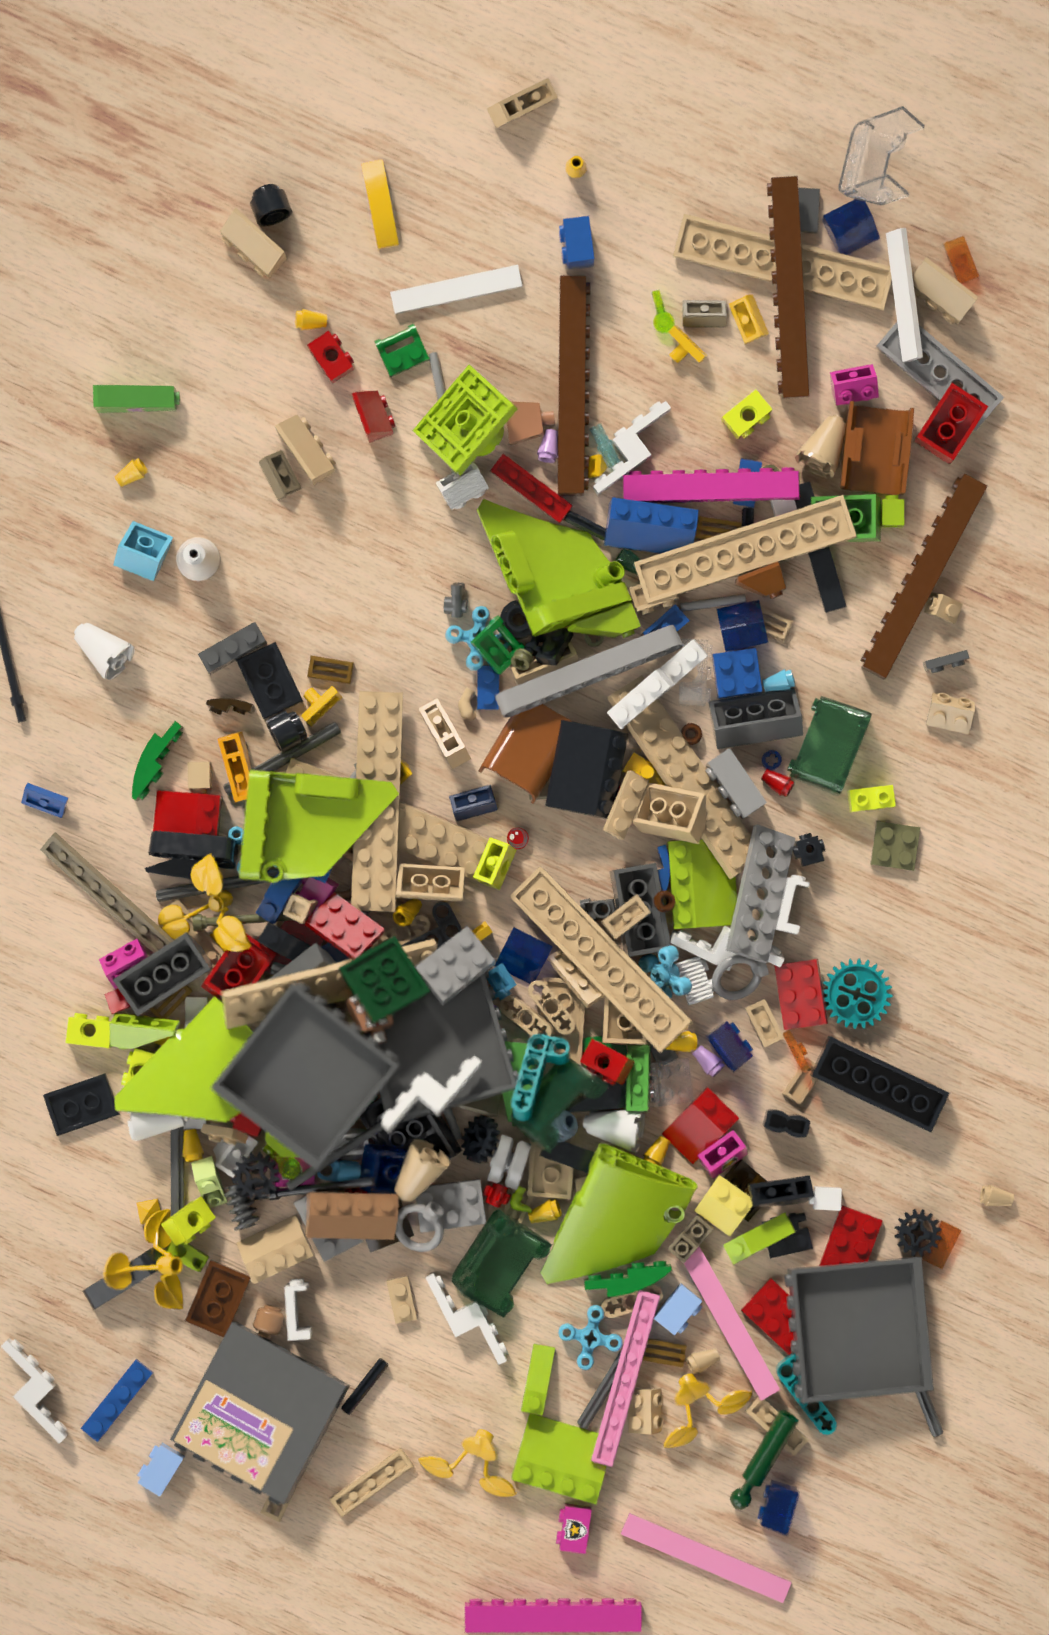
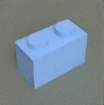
[654,1283,702,1336]
[137,1442,185,1497]

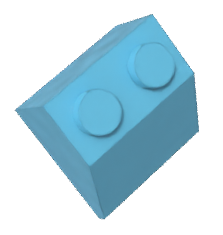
[113,521,173,581]

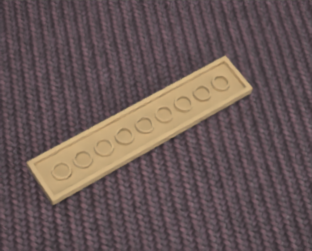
[673,214,892,311]
[634,495,856,604]
[607,675,751,879]
[351,691,403,912]
[286,758,489,881]
[509,866,692,1053]
[222,939,437,1029]
[527,977,585,1199]

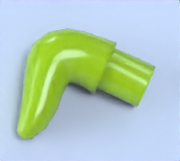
[510,1185,532,1213]

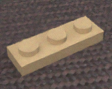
[603,771,649,840]
[547,949,605,1008]
[745,1396,809,1456]

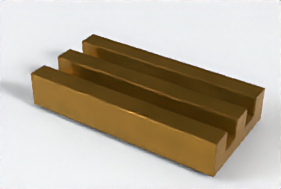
[695,516,742,540]
[307,656,354,684]
[149,985,193,1019]
[642,1338,687,1368]

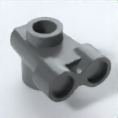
[444,583,468,618]
[580,898,616,922]

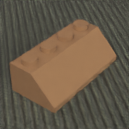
[306,1193,398,1240]

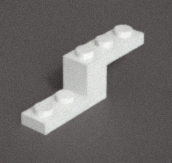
[593,401,671,495]
[607,639,708,729]
[670,926,784,971]
[382,1056,481,1133]
[426,1273,509,1365]
[1,1338,68,1443]

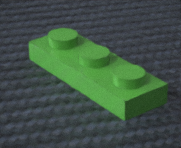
[626,1045,651,1112]

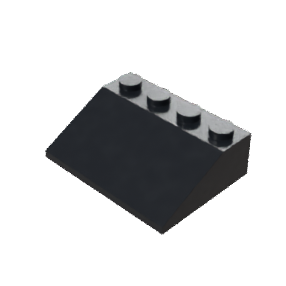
[545,720,628,819]
[359,1098,463,1180]

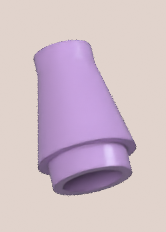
[537,429,558,463]
[692,1045,725,1078]

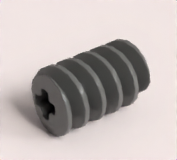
[224,1182,260,1231]

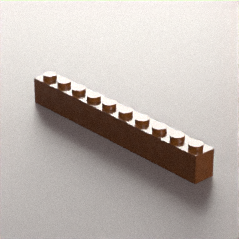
[767,176,809,398]
[558,276,590,496]
[860,474,988,680]

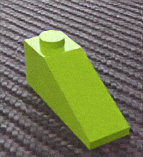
[567,602,641,639]
[110,1013,179,1050]
[723,1212,796,1265]
[521,1343,555,1415]

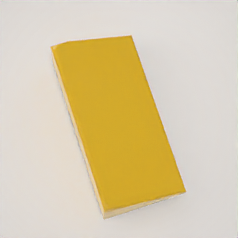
[729,295,769,344]

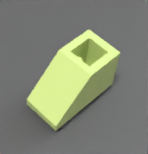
[191,1156,227,1208]

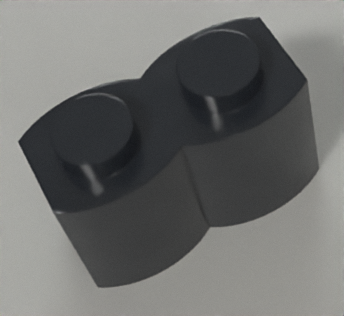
[762,1109,810,1138]

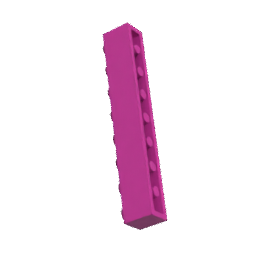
[623,467,800,503]
[465,1598,642,1633]

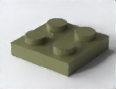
[870,821,920,871]

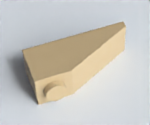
[487,78,558,128]
[419,698,471,769]

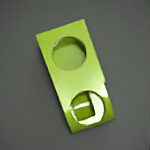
[166,1241,209,1272]

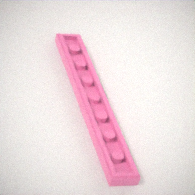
[684,1247,780,1400]
[591,1290,660,1467]
[621,1513,792,1603]

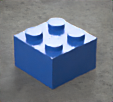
[559,216,594,270]
[712,648,762,699]

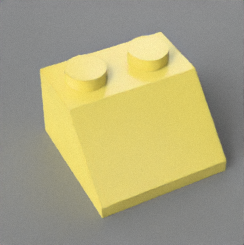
[694,1175,752,1236]

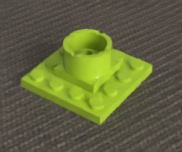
[412,364,518,476]

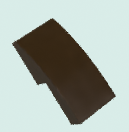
[206,698,254,715]

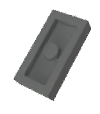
[923,650,969,673]

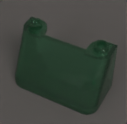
[787,695,872,796]
[511,1058,608,1152]
[452,1209,552,1318]

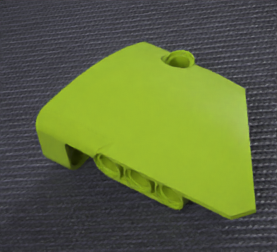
[477,499,632,636]
[239,770,399,882]
[115,996,254,1122]
[540,1144,698,1284]

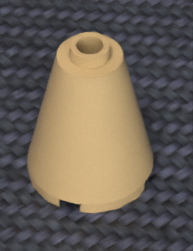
[795,415,846,478]
[395,1139,450,1202]

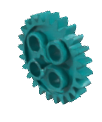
[823,958,893,1029]

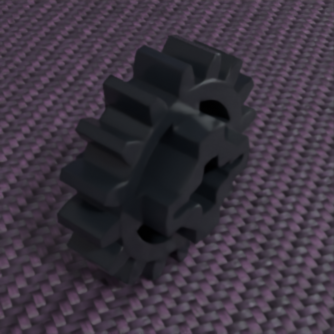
[461,1115,500,1164]
[232,1152,280,1201]
[894,1209,943,1257]

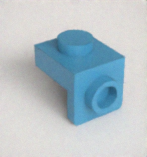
[487,963,516,1001]

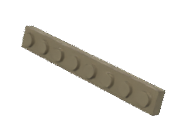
[40,832,174,953]

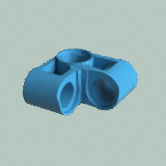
[317,1160,361,1181]

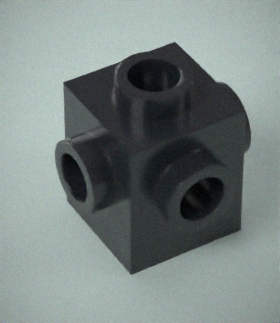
[792,833,826,867]

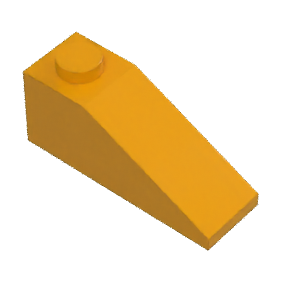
[217,731,251,802]

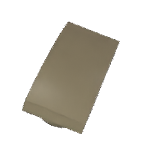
[668,1214,714,1263]

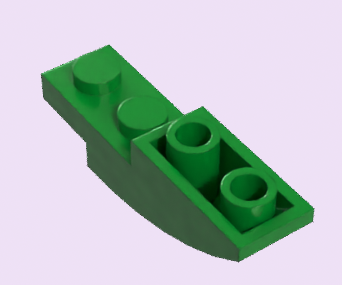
[132,721,184,801]
[584,1261,672,1297]

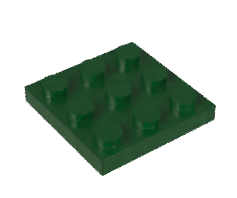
[338,936,430,1025]

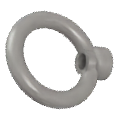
[712,955,769,1000]
[395,1201,444,1252]

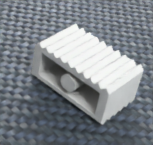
[436,462,489,510]
[675,956,715,1005]

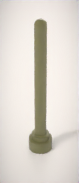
[192,912,294,932]

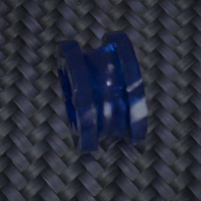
[762,750,782,770]

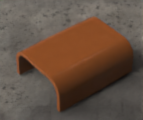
[840,401,915,495]
[478,704,572,804]

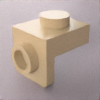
[924,593,963,624]

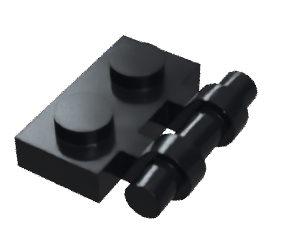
[524,628,574,666]
[762,1212,813,1259]

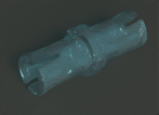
[589,423,621,468]

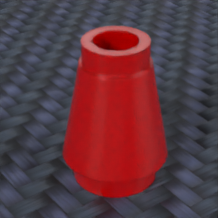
[761,769,795,797]

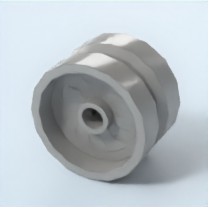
[487,1135,531,1190]

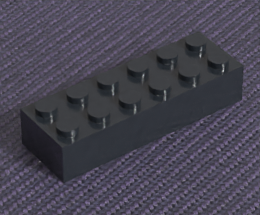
[810,1036,950,1132]

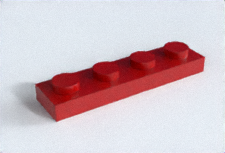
[490,454,573,524]

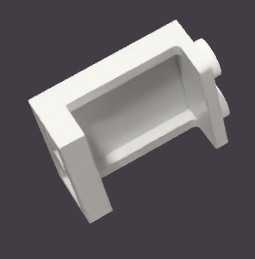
[775,875,810,935]
[285,1279,313,1341]

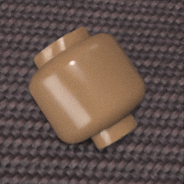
[253,1304,285,1338]

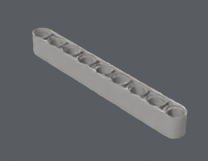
[495,625,683,718]

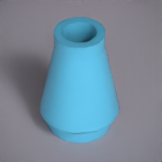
[762,669,796,692]

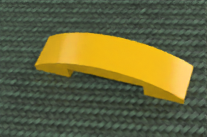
[362,160,399,249]

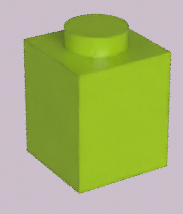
[881,495,904,528]

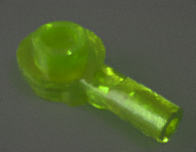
[651,290,675,333]
[262,1144,301,1179]

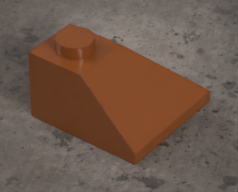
[735,562,786,599]

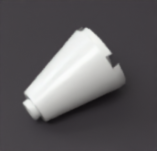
[176,537,220,581]
[74,623,135,680]
[583,1109,645,1153]
[127,1112,190,1141]

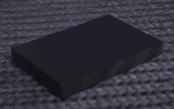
[236,642,303,720]
[43,1073,120,1136]

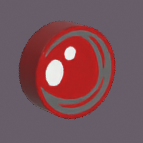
[507,827,529,849]

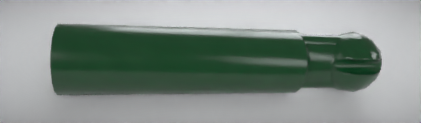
[730,1410,799,1510]

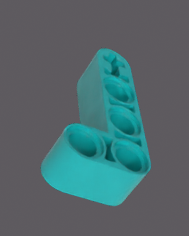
[512,1034,571,1121]
[776,1353,837,1435]

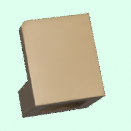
[283,894,318,924]

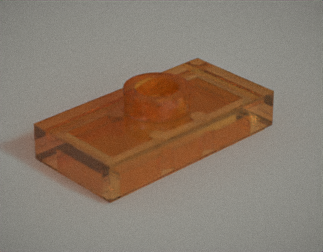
[943,236,979,284]
[783,1029,812,1074]
[922,1220,961,1270]

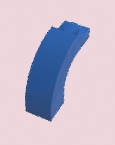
[255,871,304,925]

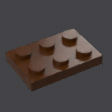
[185,1260,251,1338]

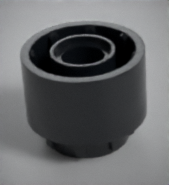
[250,184,292,226]
[500,600,532,639]
[265,711,307,754]

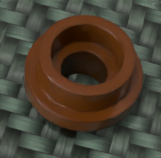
[681,723,702,745]
[654,890,675,912]

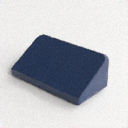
[449,785,498,821]

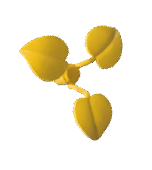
[158,854,252,951]
[104,1209,184,1309]
[663,1374,753,1448]
[418,1429,517,1497]

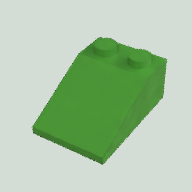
[811,494,881,542]

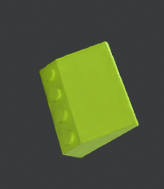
[667,839,737,929]
[511,1413,607,1504]

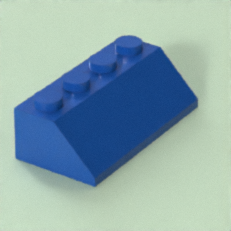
[604,497,699,554]

